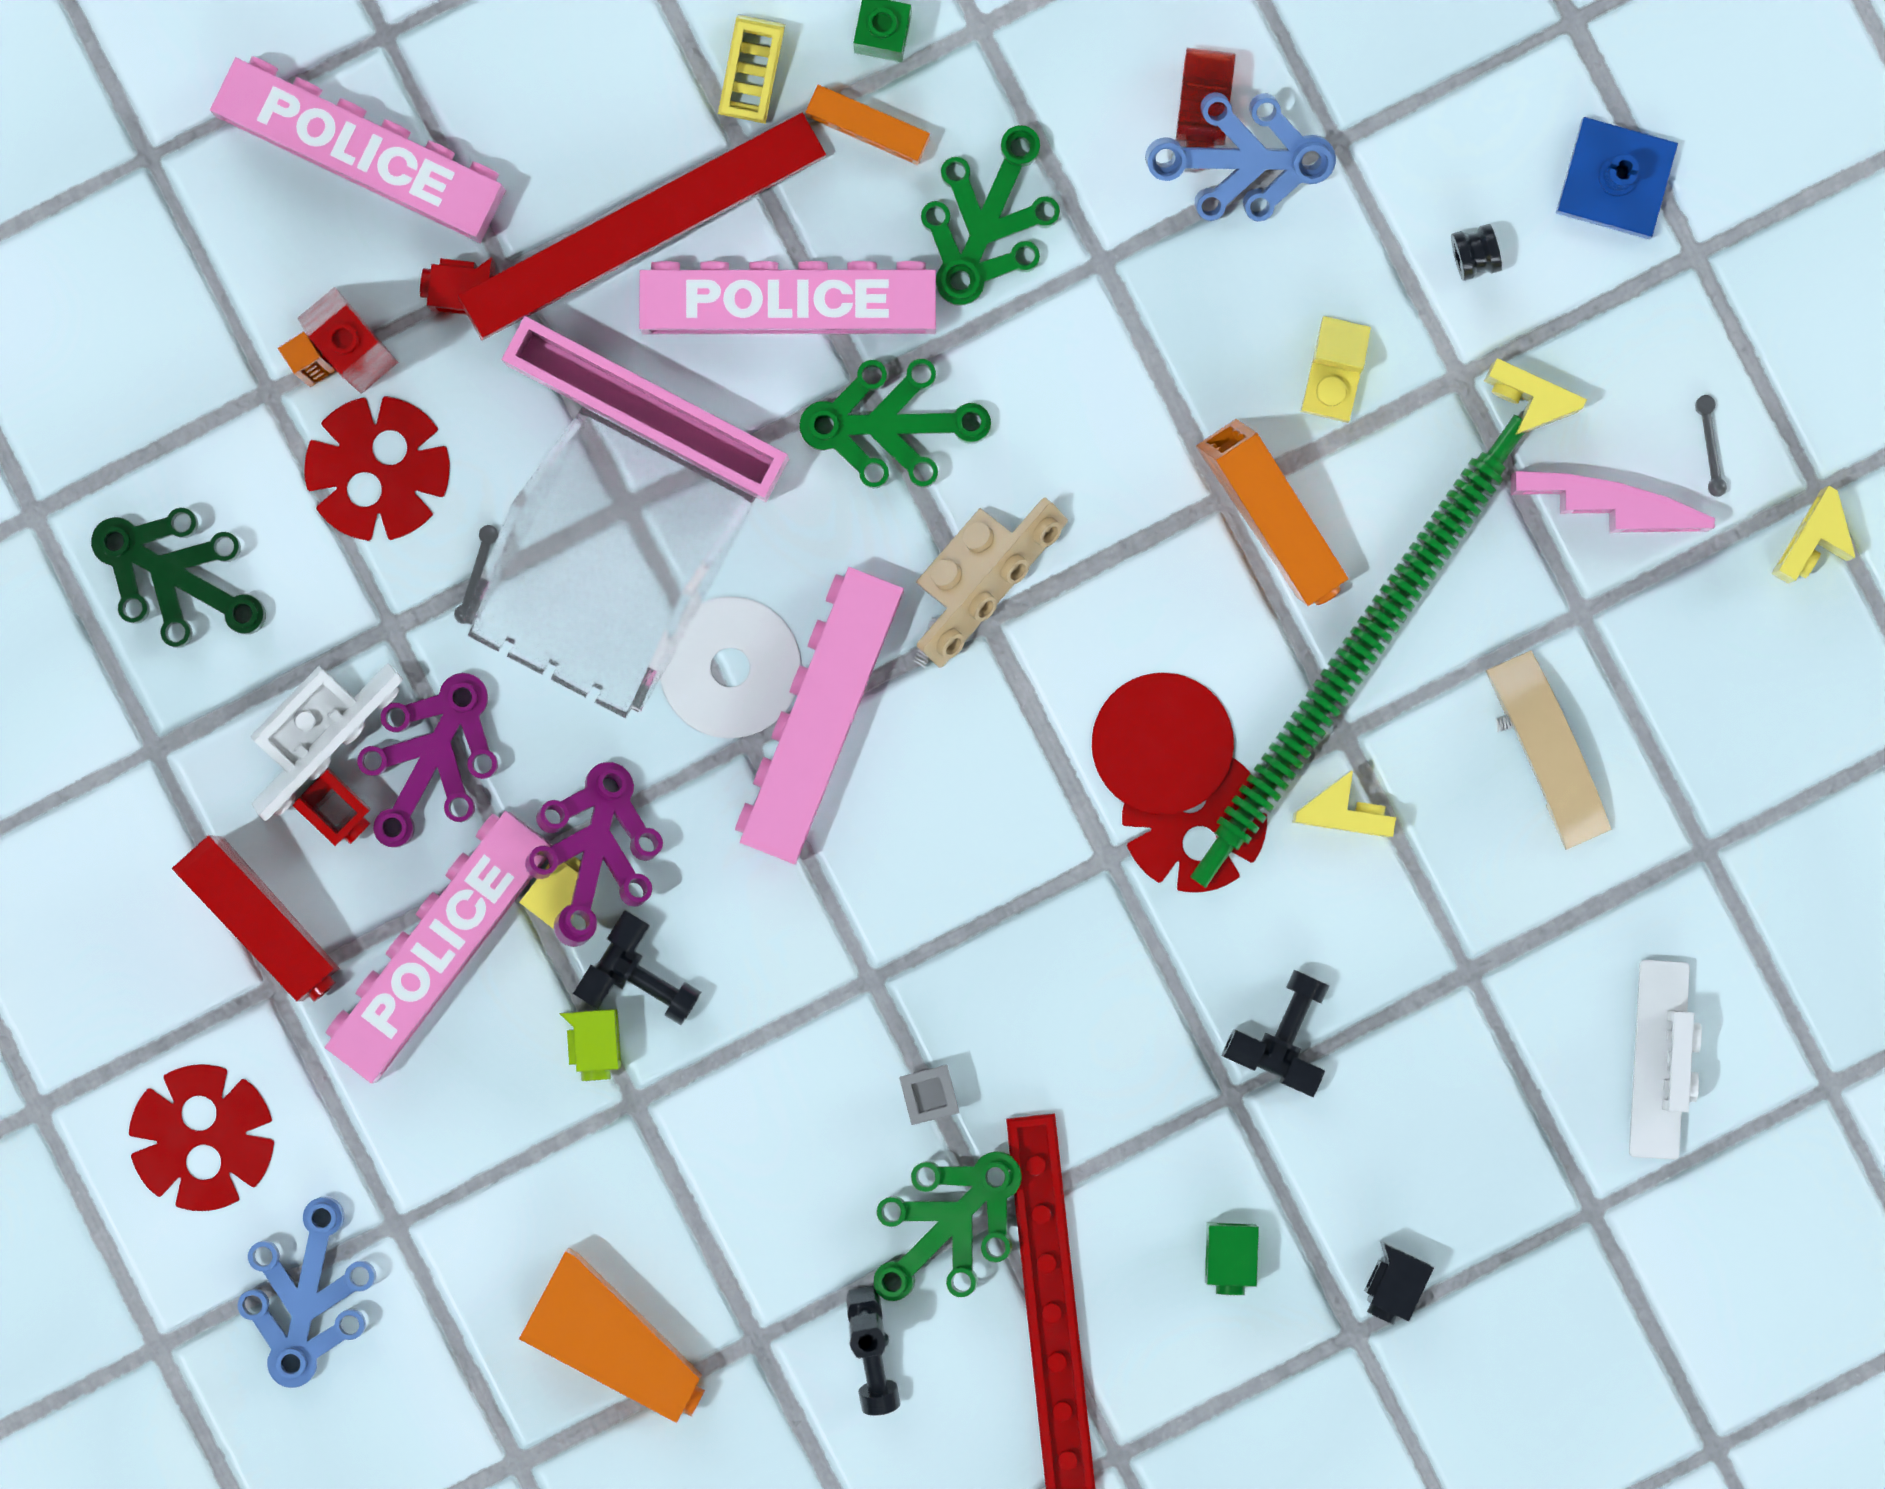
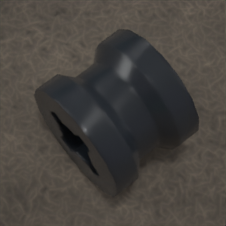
[1451,224,1502,281]

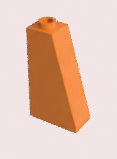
[1196,419,1349,606]
[519,1248,705,1423]

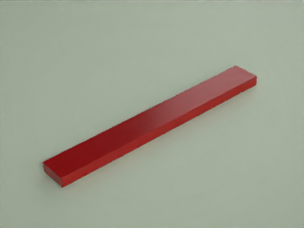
[458,112,826,341]
[1006,1113,1096,1489]

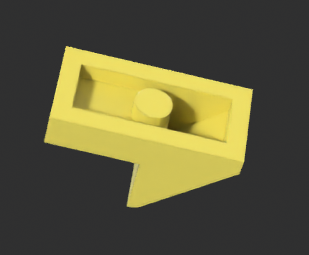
[1300,316,1371,423]
[1484,358,1587,435]
[1771,486,1855,583]
[1292,771,1396,838]

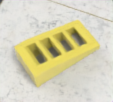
[718,15,785,124]

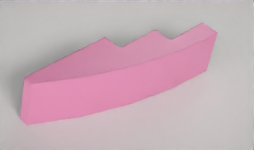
[1511,471,1715,533]

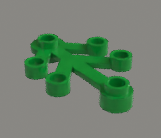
[921,125,1060,306]
[800,359,991,489]
[873,1151,1022,1301]

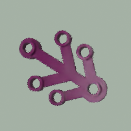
[357,673,498,848]
[525,762,663,947]

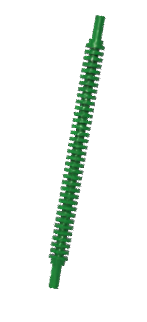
[1190,415,1525,888]

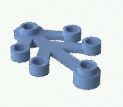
[1145,92,1336,221]
[238,1197,376,1388]

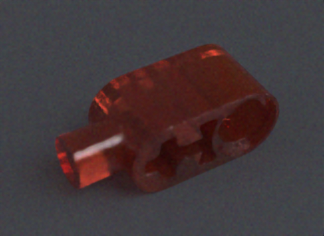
[1175,47,1235,169]

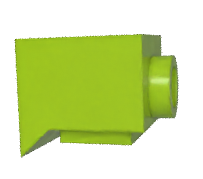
[559,1009,622,1081]

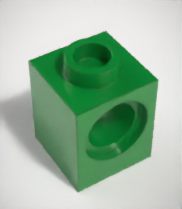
[853,0,912,62]
[1205,1222,1259,1295]

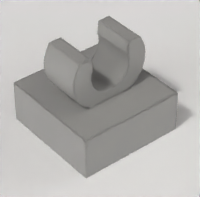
[899,1065,960,1125]

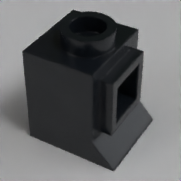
[1364,1241,1434,1325]

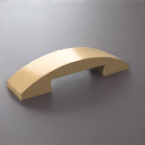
[1485,650,1611,850]

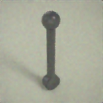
[1695,395,1727,497]
[454,525,499,624]

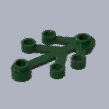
[91,508,266,648]

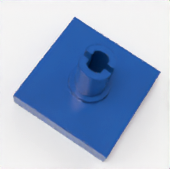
[1556,117,1678,240]

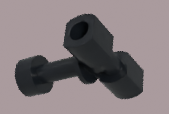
[573,910,702,1025]
[1221,970,1330,1097]
[846,1286,901,1416]

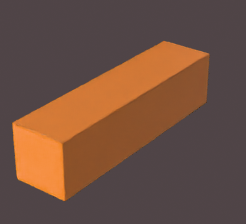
[805,84,930,166]
[278,331,336,387]

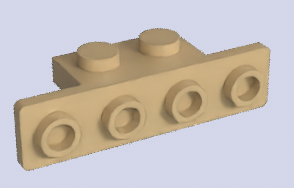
[916,498,1068,668]

